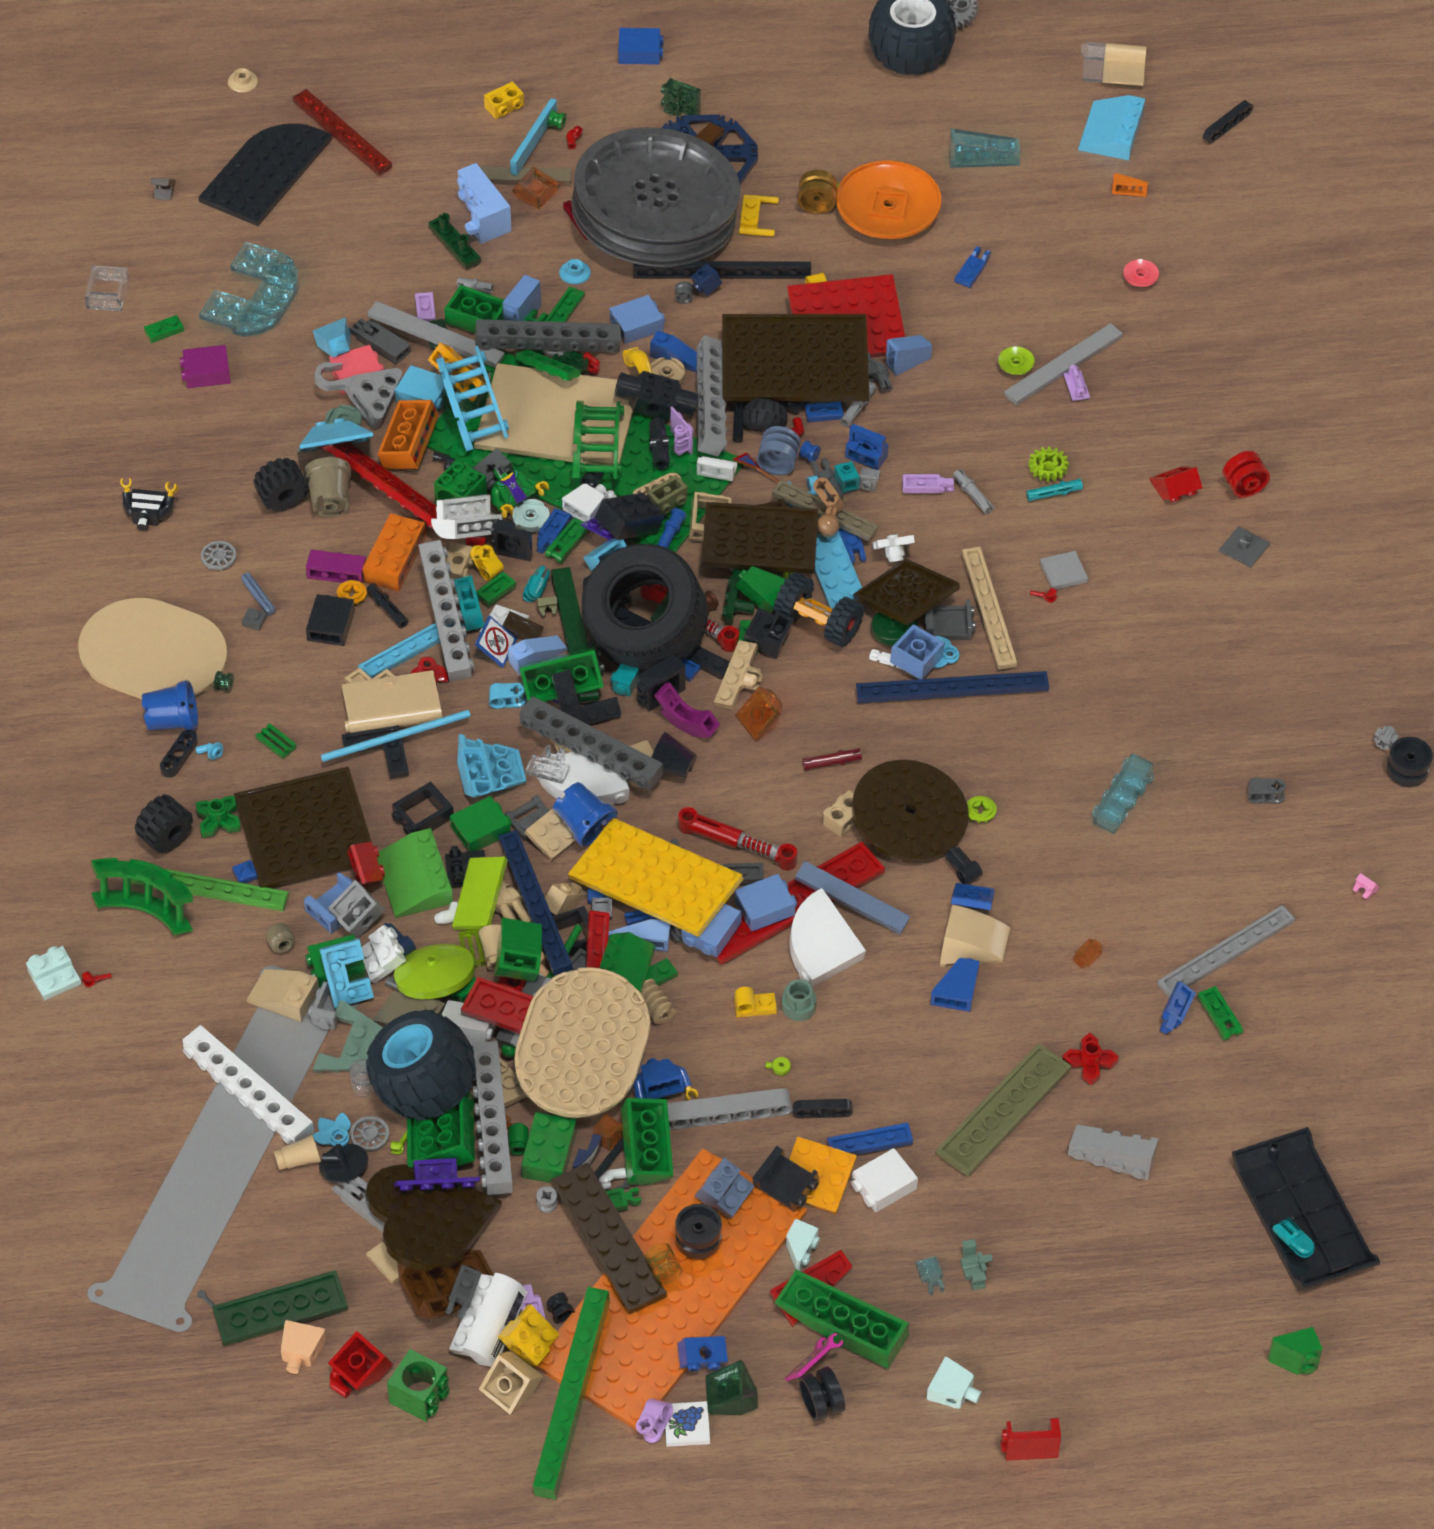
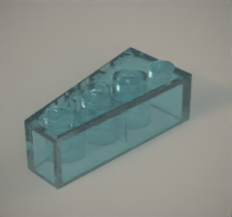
[949,128,1021,168]
[1092,753,1154,834]

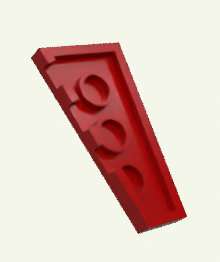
[769,1250,853,1328]

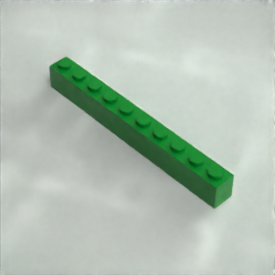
[533,1287,610,1500]

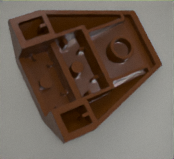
[397,1249,494,1320]

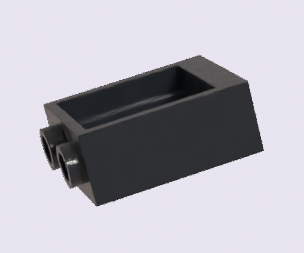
[636,655,686,712]
[391,781,454,835]
[553,906,588,958]

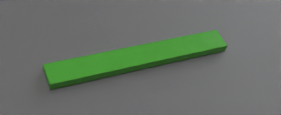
[131,869,289,912]

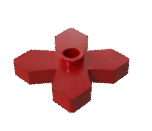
[1062,1033,1119,1085]

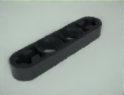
[1203,100,1253,143]

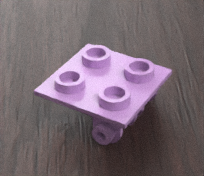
[671,407,694,455]

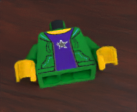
[491,466,549,518]

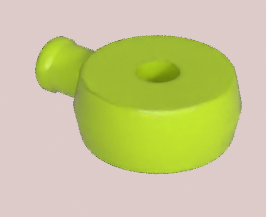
[765,1057,791,1076]

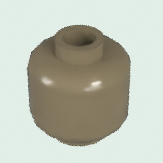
[266,923,295,953]

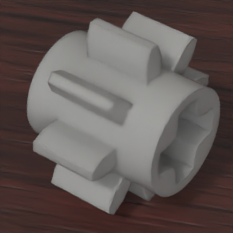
[1374,726,1399,750]

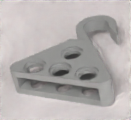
[314,362,402,429]

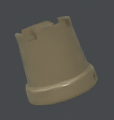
[303,457,351,518]

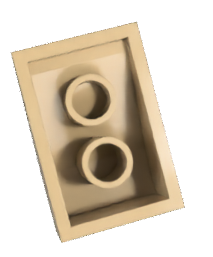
[246,969,319,1022]

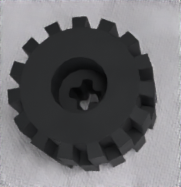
[253,458,309,512]
[134,794,193,853]

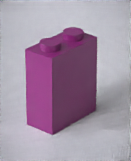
[180,345,231,388]

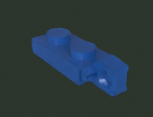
[537,508,572,553]
[1159,981,1196,1035]

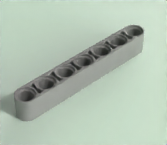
[667,1088,793,1131]

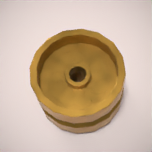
[798,169,837,214]

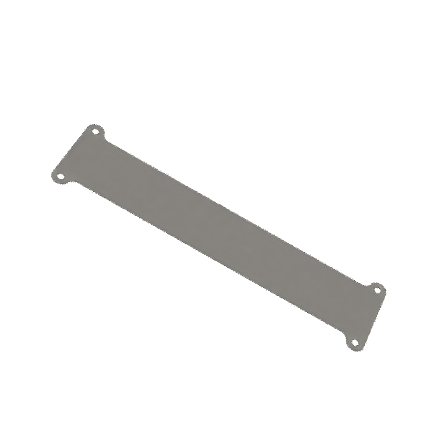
[87,966,360,1332]

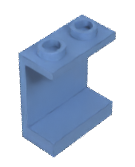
[304,872,353,934]

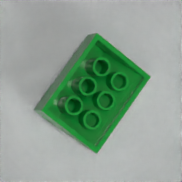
[407,1091,475,1167]

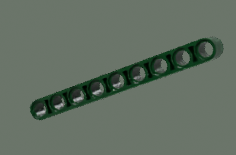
[551,567,599,703]

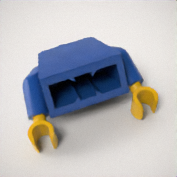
[633,1058,698,1101]

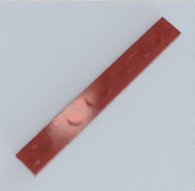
[293,89,392,176]

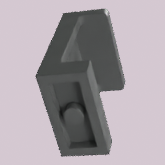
[924,599,976,640]

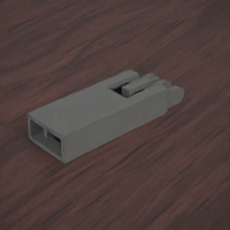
[349,318,411,365]

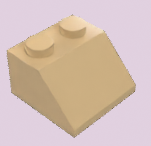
[479,1351,543,1415]

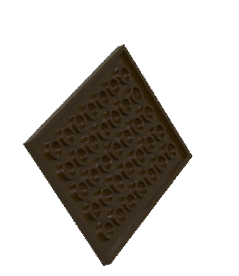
[722,314,869,401]

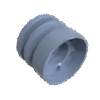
[757,426,800,475]

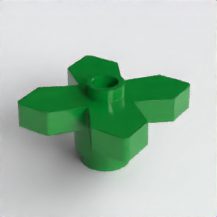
[196,796,241,838]

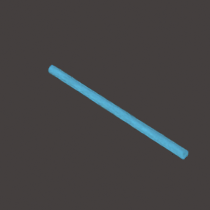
[321,710,471,762]

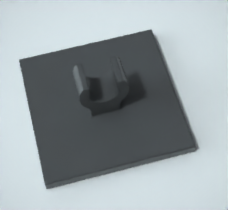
[1219,526,1270,568]

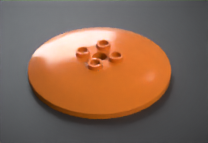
[836,160,941,239]

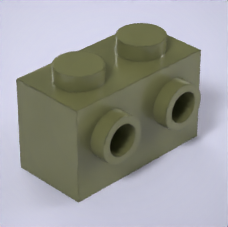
[647,475,688,514]

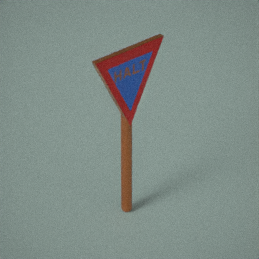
[732,452,780,483]

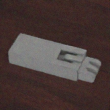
[332,1177,385,1233]

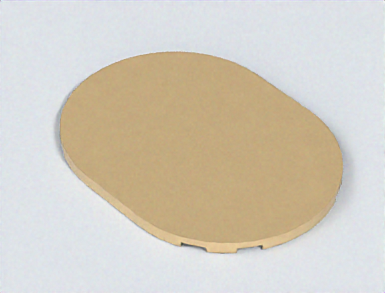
[78,598,227,700]
[515,967,650,1118]

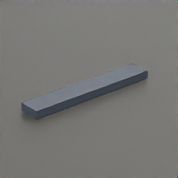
[795,861,910,935]

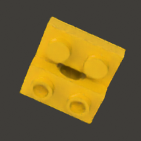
[497,1304,560,1366]

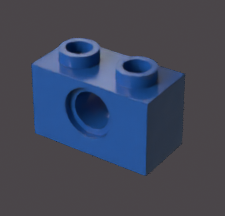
[677,1336,728,1371]

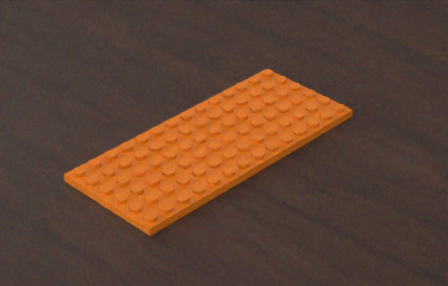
[533,1148,807,1431]

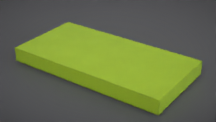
[452,856,508,930]

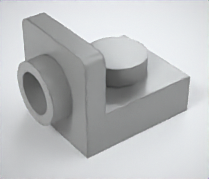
[859,467,880,492]

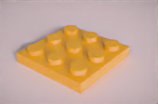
[789,1136,857,1214]

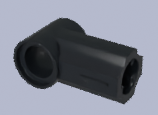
[945,846,983,884]

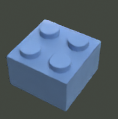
[890,624,945,679]

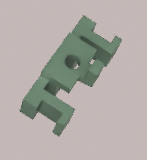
[960,1239,993,1291]

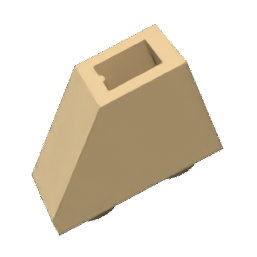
[545,882,587,915]

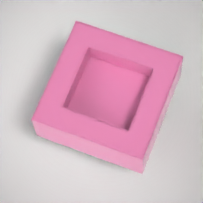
[1353,873,1380,900]

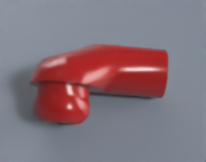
[566,126,583,149]
[583,352,600,375]
[791,417,804,437]
[329,1369,352,1398]

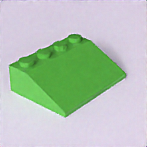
[377,828,453,919]

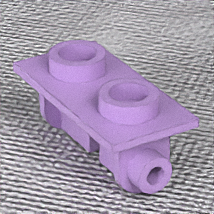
[1063,364,1090,401]

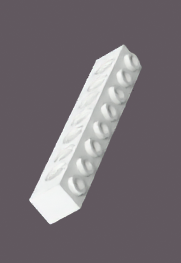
[182,1025,314,1144]

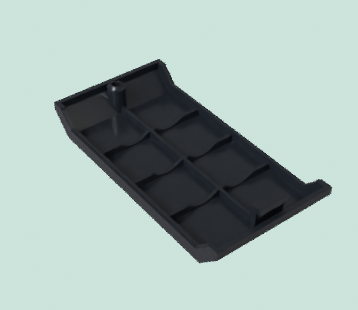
[1232,1127,1381,1290]

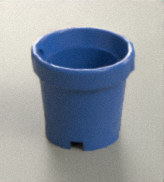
[142,680,198,731]
[553,782,618,847]

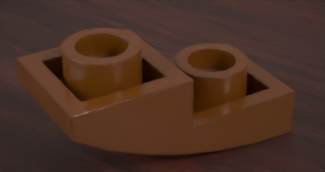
[696,123,725,147]

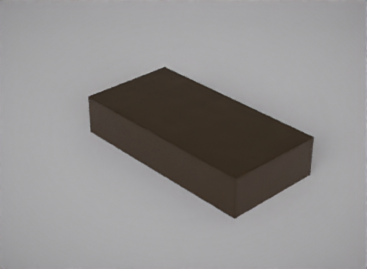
[502,611,544,640]

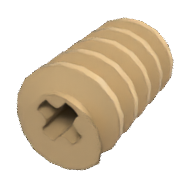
[641,979,676,1024]

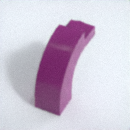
[654,683,720,738]

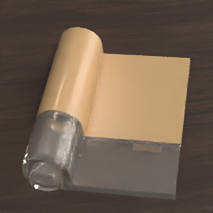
[1081,41,1147,86]

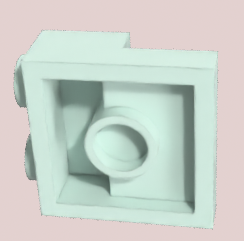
[26,946,81,1001]

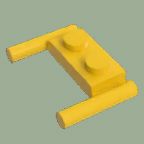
[739,195,779,237]

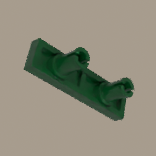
[428,213,481,269]
[722,568,755,626]

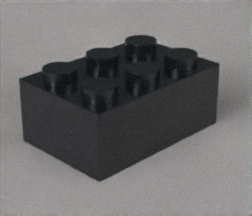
[595,493,665,540]

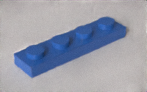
[827,1123,913,1155]

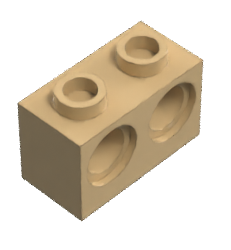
[823,790,855,838]

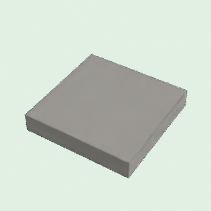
[1040,551,1088,590]

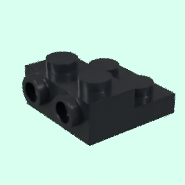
[491,519,533,562]

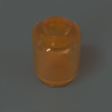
[1073,939,1103,968]

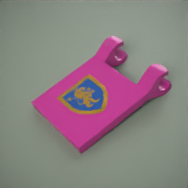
[784,1333,843,1381]

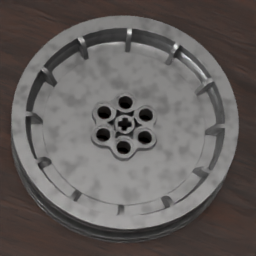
[572,128,740,267]

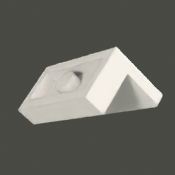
[697,456,737,481]

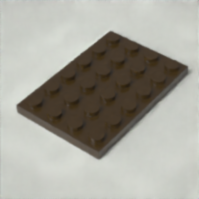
[702,502,818,574]

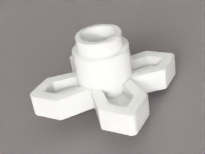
[872,534,915,562]

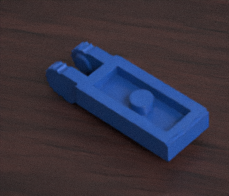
[954,246,991,288]
[838,528,866,564]

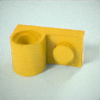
[734,987,777,1018]

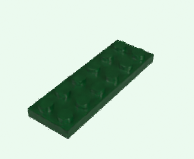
[212,1270,348,1346]

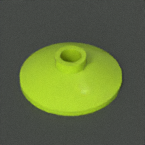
[998,346,1035,375]

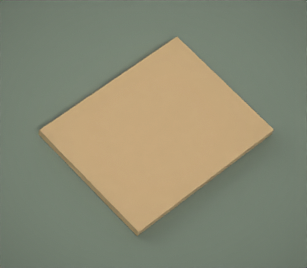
[474,363,633,465]

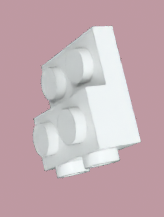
[362,925,406,984]

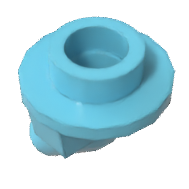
[196,742,223,760]

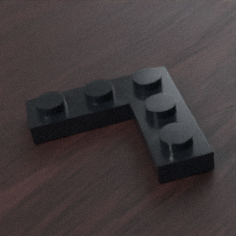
[551,669,622,725]
[342,725,409,779]

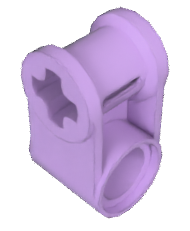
[636,1398,673,1443]

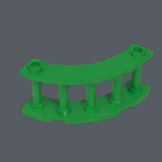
[572,400,624,479]
[91,858,193,936]

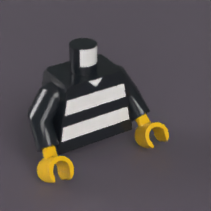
[120,478,179,531]

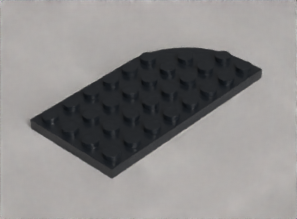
[198,124,332,226]

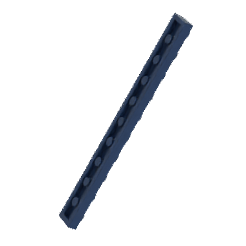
[856,671,1049,703]
[498,830,573,975]

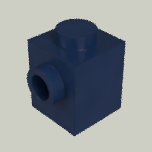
[691,264,723,296]

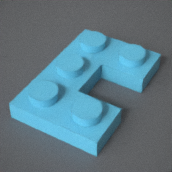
[319,938,374,1008]

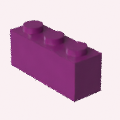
[306,550,366,583]

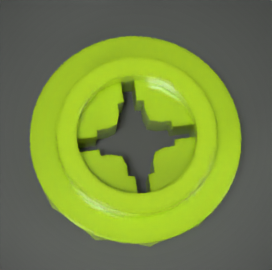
[967,796,997,824]

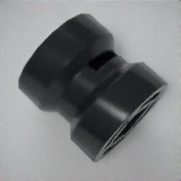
[580,464,604,488]
[547,1292,575,1322]

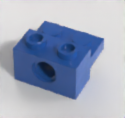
[845,424,889,470]

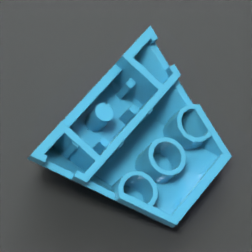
[457,734,526,798]

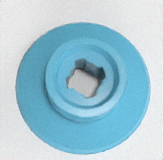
[559,259,591,284]

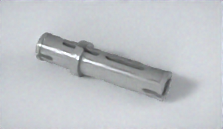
[840,382,877,427]
[953,469,994,515]

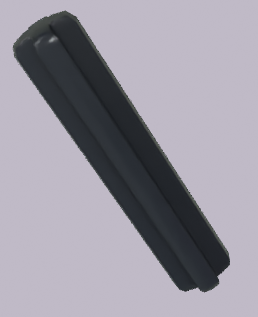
[733,401,745,442]

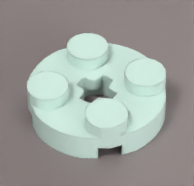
[512,499,550,533]

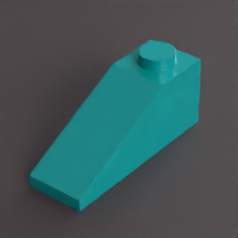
[454,575,484,631]

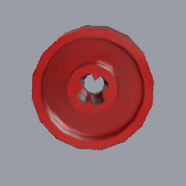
[1222,451,1270,498]

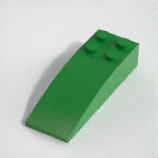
[775,1269,909,1369]

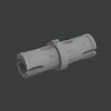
[456,277,494,295]

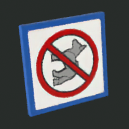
[475,616,517,668]

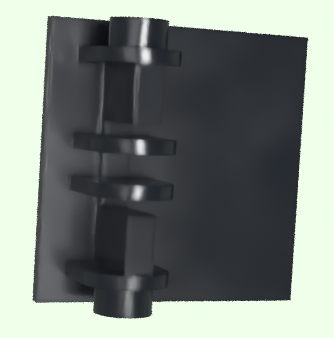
[445,846,485,887]

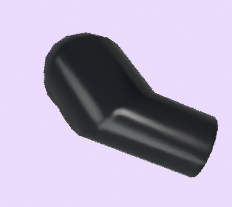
[432,452,455,470]

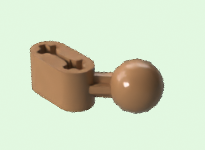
[813,477,844,538]

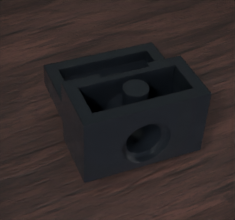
[743,608,795,659]

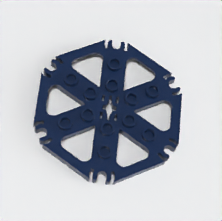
[662,114,758,185]

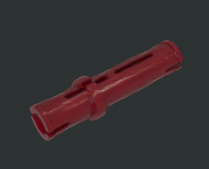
[802,748,862,771]

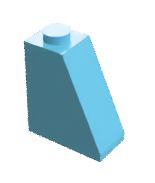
[313,318,351,357]

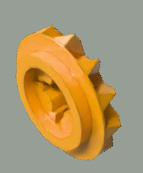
[337,580,367,605]

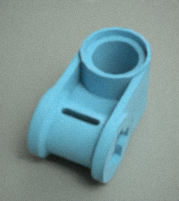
[489,683,526,709]

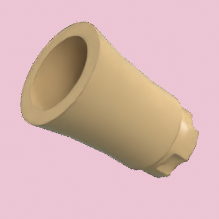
[478,924,501,971]
[274,1134,321,1170]

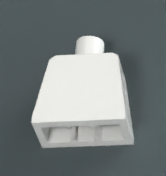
[562,484,606,522]

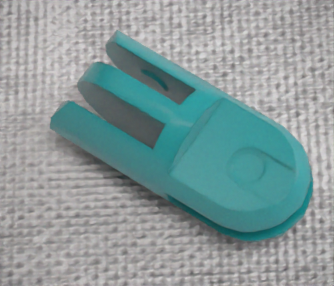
[522,565,550,603]
[1272,1217,1315,1258]

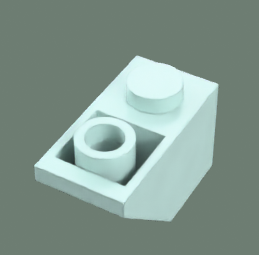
[786,1219,820,1271]

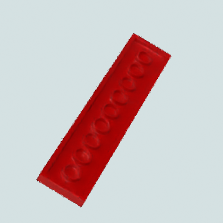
[321,442,437,529]
[714,842,885,965]

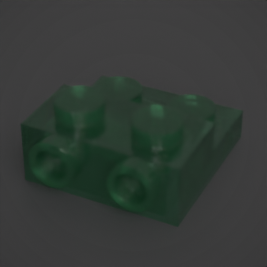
[661,78,701,117]

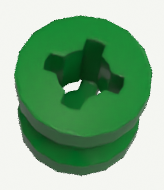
[548,110,567,130]

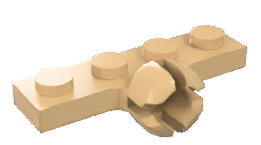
[714,640,762,710]

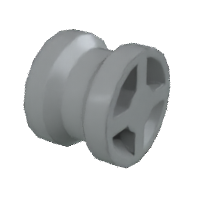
[536,1186,558,1213]

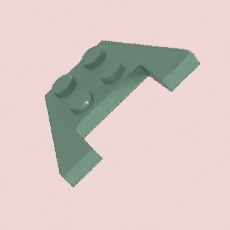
[313,1000,383,1073]

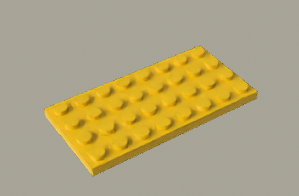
[568,818,744,937]

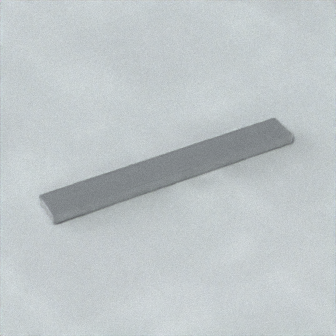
[368,301,505,368]
[1004,323,1123,406]
[1157,905,1295,998]

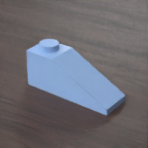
[508,635,567,675]
[608,919,671,952]

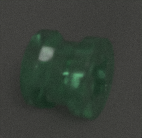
[214,671,234,692]

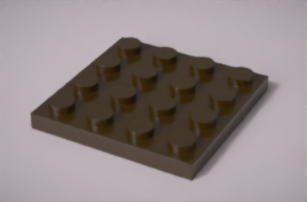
[853,558,960,625]

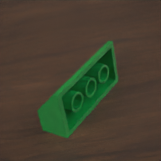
[519,647,604,702]
[599,932,656,993]
[621,1098,674,1185]

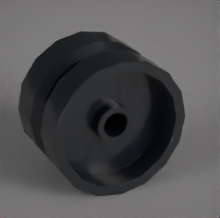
[1386,736,1433,787]
[675,1204,722,1259]
[798,1366,846,1422]

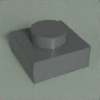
[242,608,267,631]

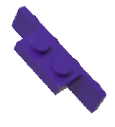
[394,1158,480,1191]

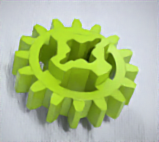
[1028,446,1069,482]

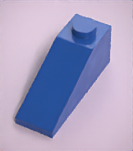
[650,330,697,373]

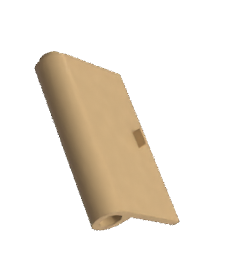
[342,670,442,733]

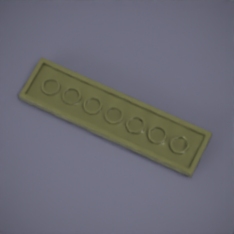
[936,1043,1071,1177]

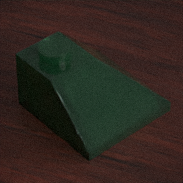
[706,1360,758,1415]

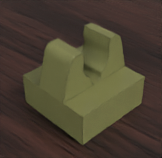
[537,596,557,617]

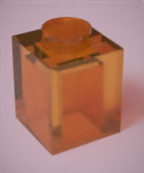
[593,1114,623,1152]

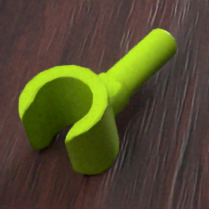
[391,1130,407,1154]

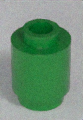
[508,1123,529,1155]

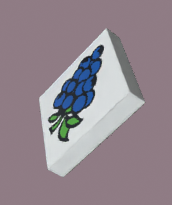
[665,1401,710,1447]

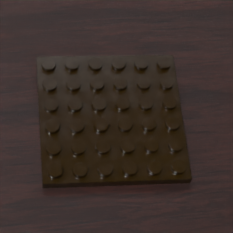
[234,767,372,888]

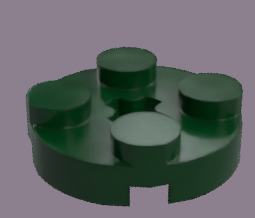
[552,351,588,375]

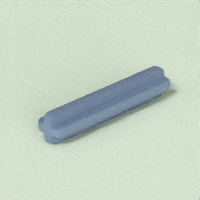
[241,572,276,615]

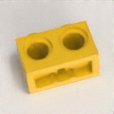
[484,81,524,119]

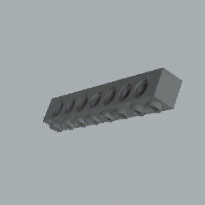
[475,319,621,352]
[520,696,663,791]

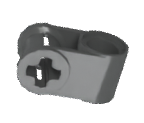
[1248,778,1286,804]

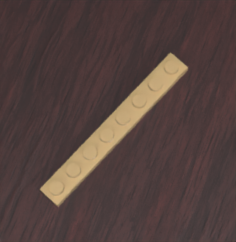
[962,547,1017,670]

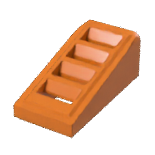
[1112,173,1148,197]

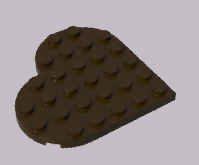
[365,1164,502,1271]

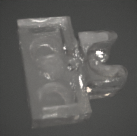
[526,745,570,784]

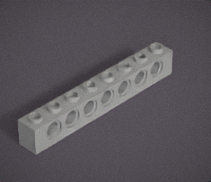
[697,335,727,457]
[418,540,474,682]
[473,1041,513,1195]

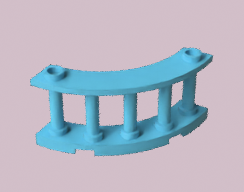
[436,346,510,451]

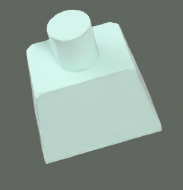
[927,1356,982,1409]

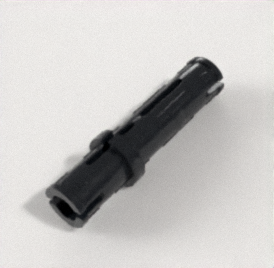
[366,583,409,628]

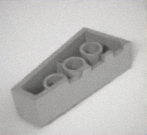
[1068,1124,1159,1180]

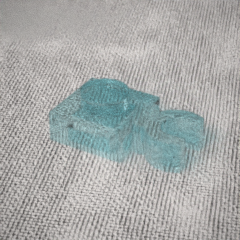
[916,1256,944,1295]

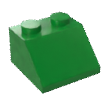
[1268,1327,1323,1375]

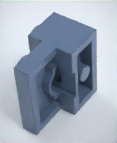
[694,1157,754,1219]

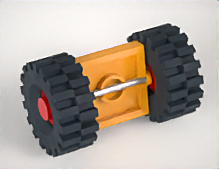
[773,572,865,648]

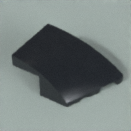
[651,732,697,778]

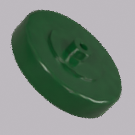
[871,612,917,646]

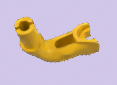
[622,346,654,374]

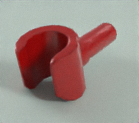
[1030,588,1058,603]
[82,971,112,987]

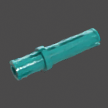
[1026,478,1083,502]

